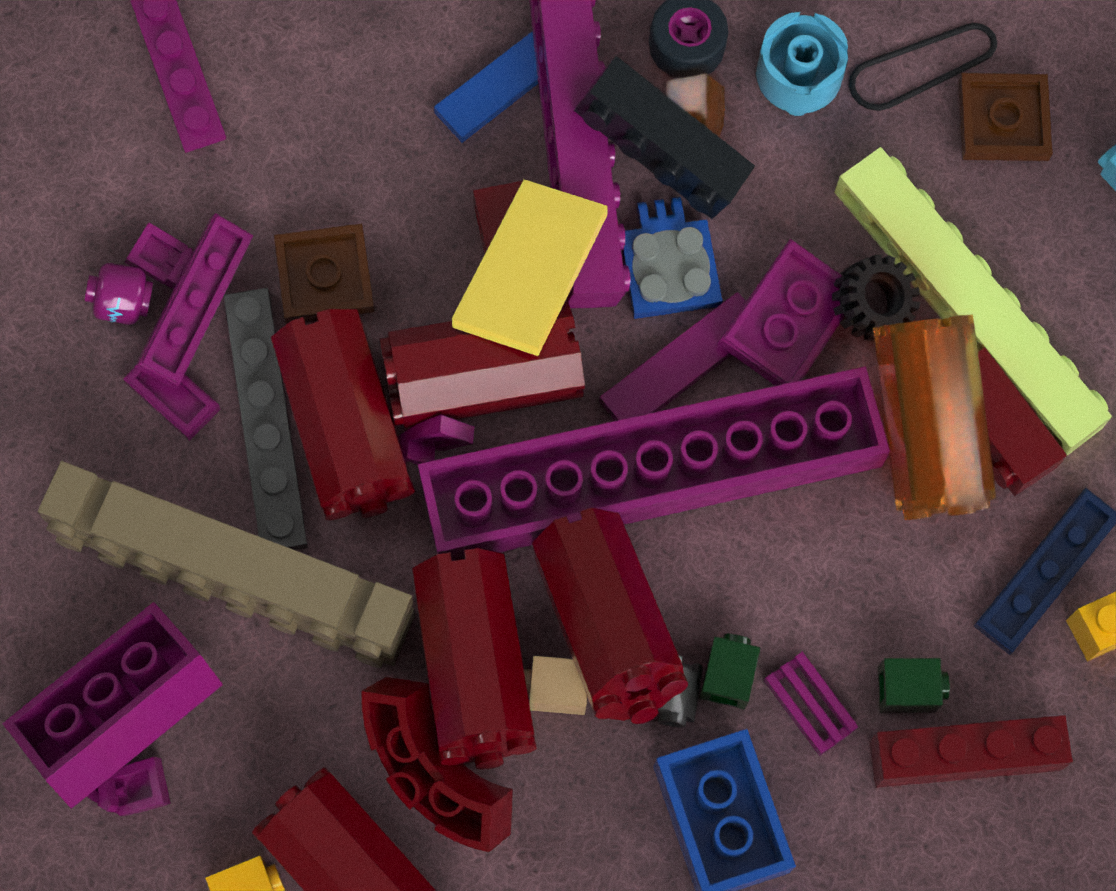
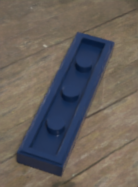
[974,488,1116,655]

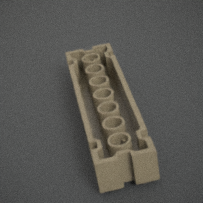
[37,461,415,668]

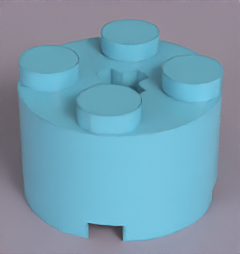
[756,12,848,116]

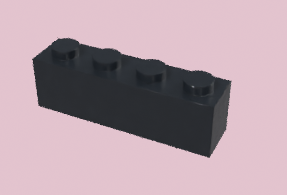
[573,56,755,219]

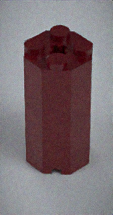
[379,301,585,428]
[271,309,415,521]
[532,507,688,724]
[412,548,537,770]
[252,767,436,891]

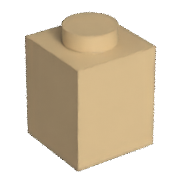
[524,656,587,715]

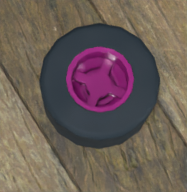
[649,0,729,80]

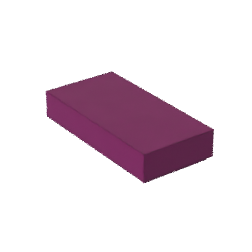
[123,367,221,441]

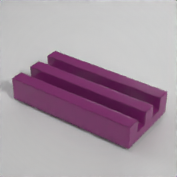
[764,651,858,756]

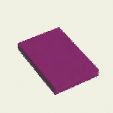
[717,239,845,386]

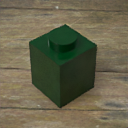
[699,633,761,710]
[878,658,950,713]

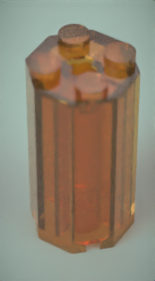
[873,314,996,520]

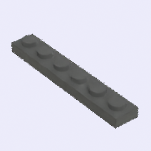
[224,288,308,550]

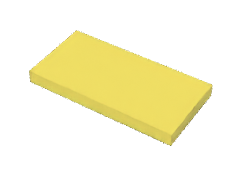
[452,179,607,356]

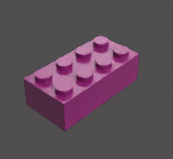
[2,602,223,809]

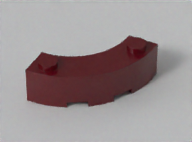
[361,677,513,852]

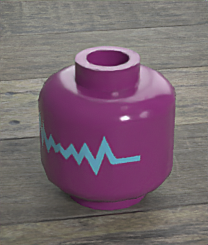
[84,263,153,325]

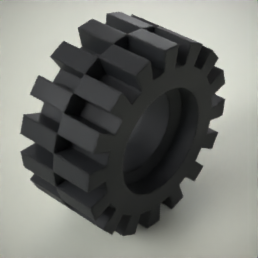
[832,254,920,341]

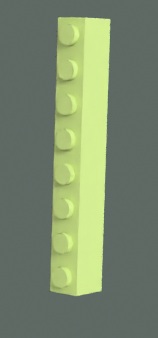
[834,147,1112,455]

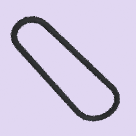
[849,23,997,111]

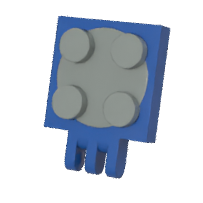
[622,197,723,319]

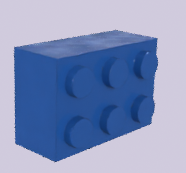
[653,729,796,891]

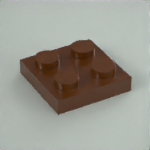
[958,73,1053,161]
[274,223,374,324]

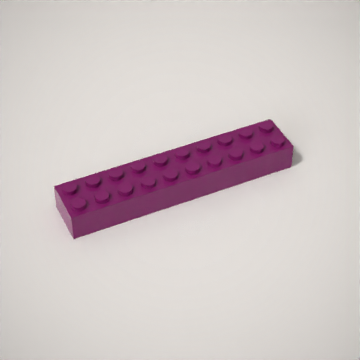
[418,366,890,561]

